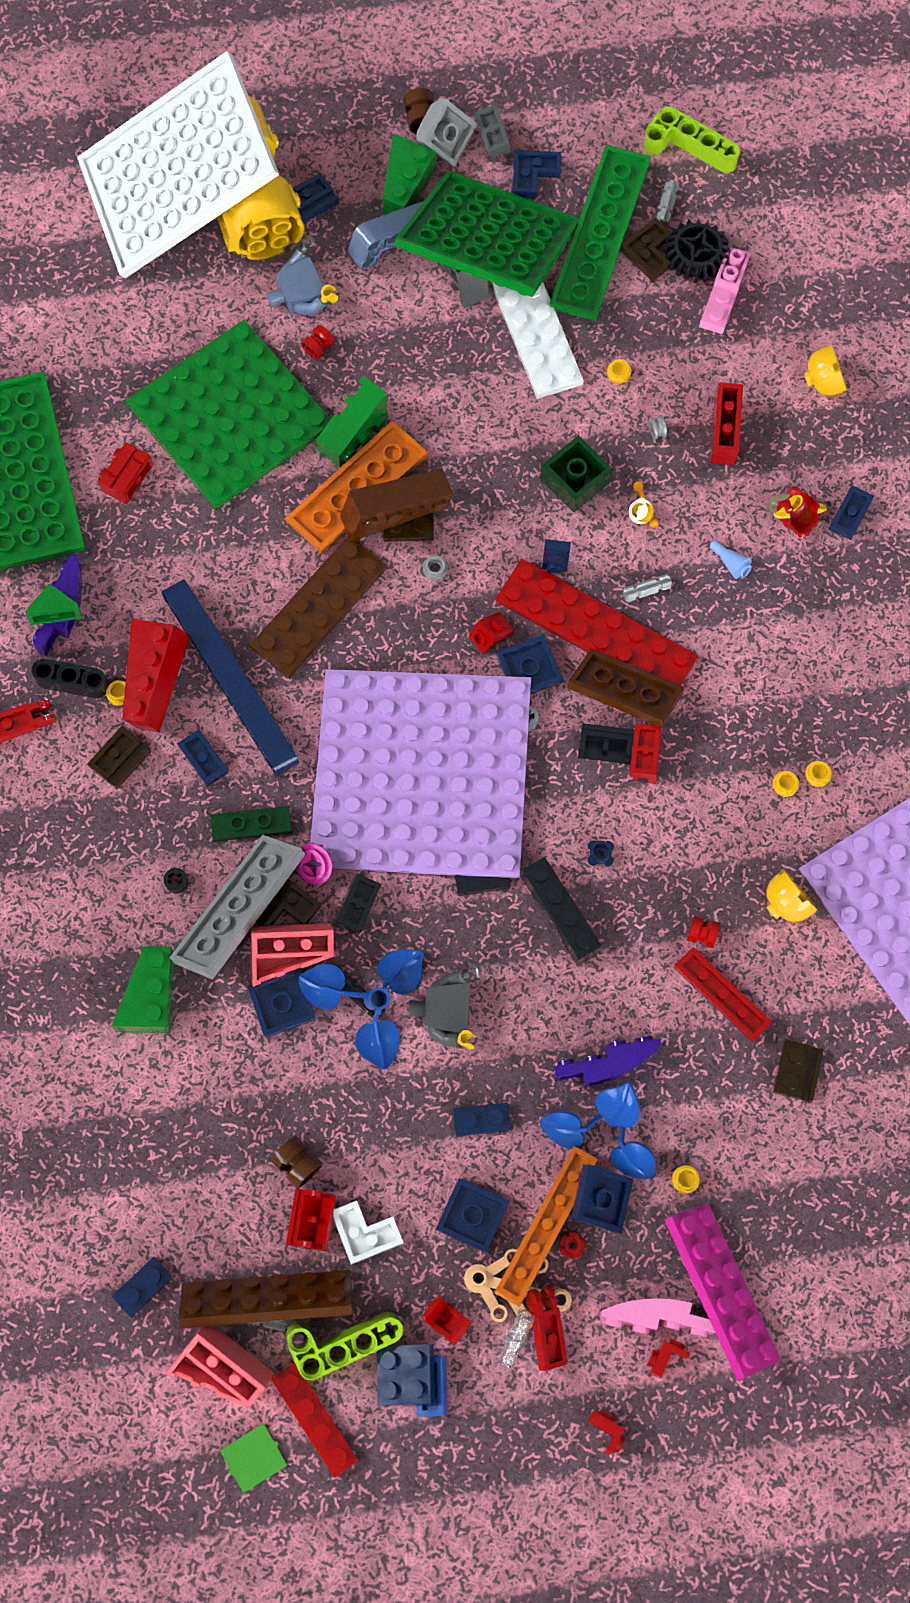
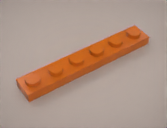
[495,1146,598,1307]

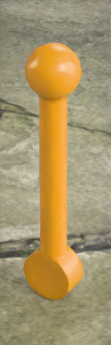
[633,481,659,528]

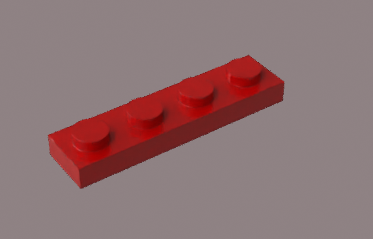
[674,947,772,1043]
[271,1363,359,1478]

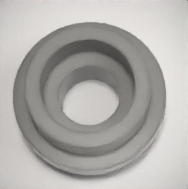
[423,556,448,581]

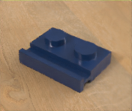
[293,173,339,223]

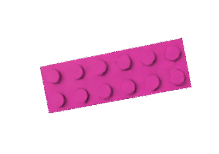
[665,1202,781,1381]

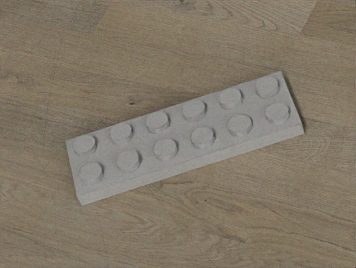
[170,835,305,980]

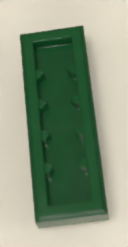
[210,806,292,842]

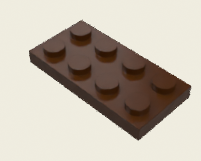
[568,649,684,728]

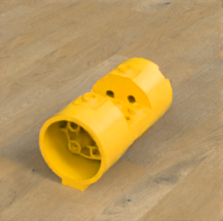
[217,96,304,260]

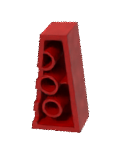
[122,619,190,733]

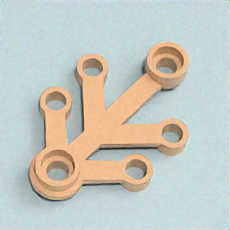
[464,1249,572,1330]

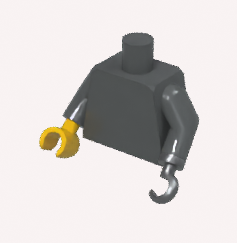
[409,964,482,1050]

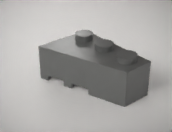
[437,262,490,309]

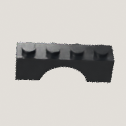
[521,857,602,967]

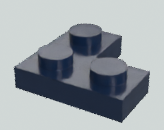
[513,150,562,198]

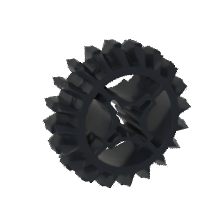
[664,219,730,283]

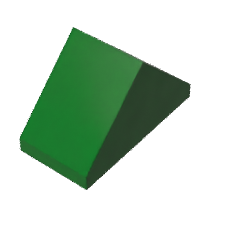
[26,584,82,625]

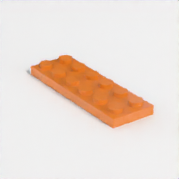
[286,420,428,554]

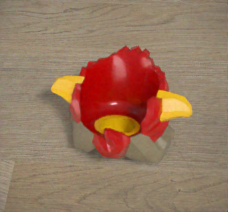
[768,486,827,539]

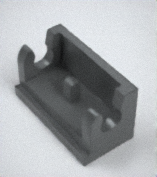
[474,105,513,162]

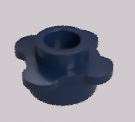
[587,840,614,867]

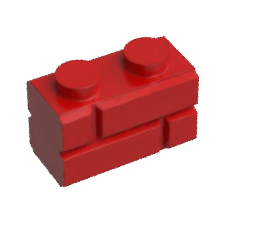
[98,442,153,504]

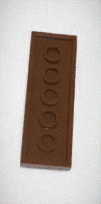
[250,536,387,678]
[178,1270,352,1328]

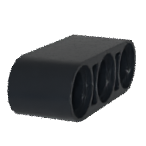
[31,659,109,698]

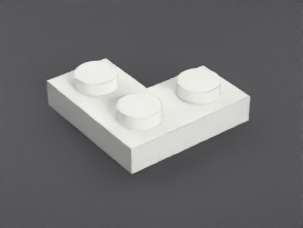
[333,1201,403,1265]

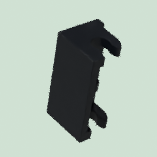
[578,723,634,764]
[332,873,382,934]

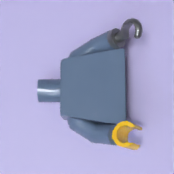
[267,235,338,316]

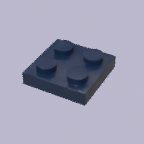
[496,635,563,695]
[247,968,316,1038]
[571,1164,633,1234]
[436,1178,509,1254]
[377,1344,435,1406]

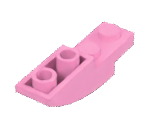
[699,246,751,334]
[599,1299,715,1338]

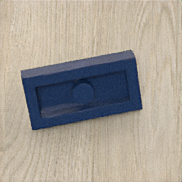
[829,485,874,540]
[542,539,571,573]
[177,729,229,787]
[453,1103,511,1137]
[112,1257,173,1318]

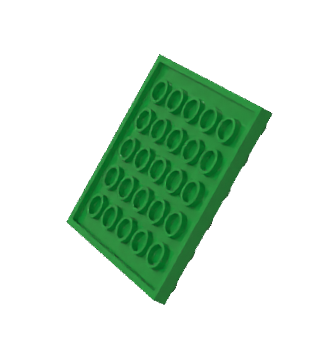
[395,170,580,297]
[125,320,331,510]

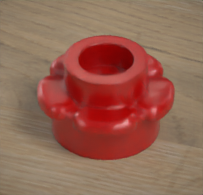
[559,1231,587,1260]

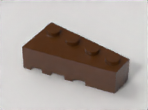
[340,469,453,542]

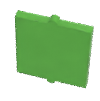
[220,1423,288,1493]

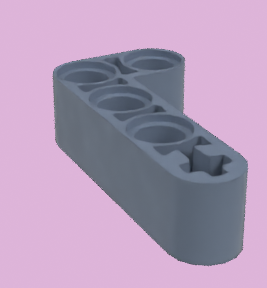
[348,201,424,272]

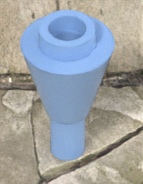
[710,540,752,579]

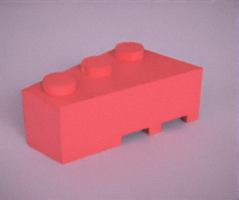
[250,923,334,986]
[165,1326,274,1408]

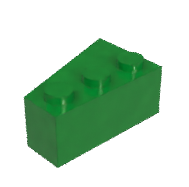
[383,133,436,215]
[316,376,388,467]

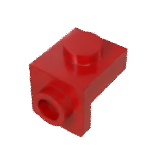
[469,611,515,654]
[421,1296,472,1346]
[647,1339,690,1379]
[587,1409,626,1455]

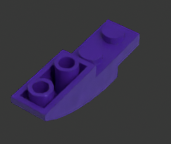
[33,553,83,656]
[553,1036,661,1088]

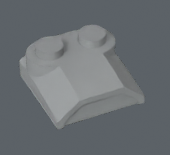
[416,98,478,167]

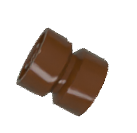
[403,88,435,135]
[270,1136,323,1189]

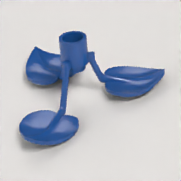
[298,949,424,1070]
[539,1081,656,1179]

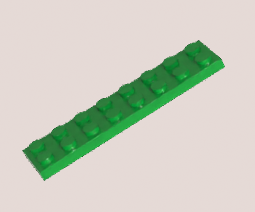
[550,145,651,321]

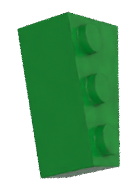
[112,946,174,1033]

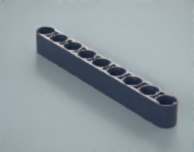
[161,579,299,776]

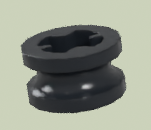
[163,868,188,894]

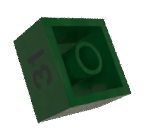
[540,435,613,513]

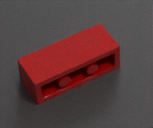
[710,382,743,465]

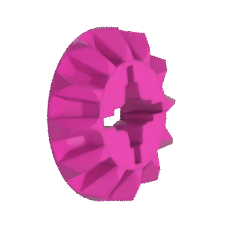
[296,842,335,885]

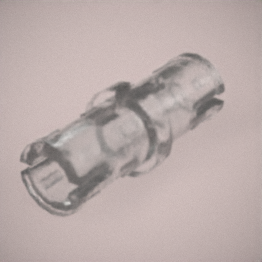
[497,1309,535,1368]

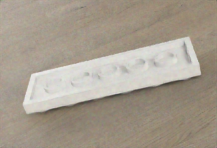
[490,282,584,399]

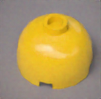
[804,344,847,396]
[766,869,818,923]

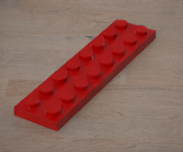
[495,558,698,685]

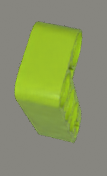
[643,107,740,173]
[286,1311,403,1380]

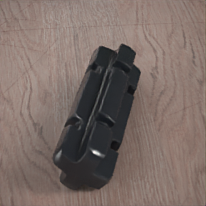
[342,976,385,1019]

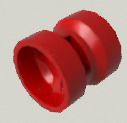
[301,325,335,360]
[687,915,720,948]

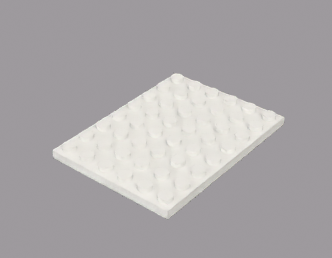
[77,51,279,278]

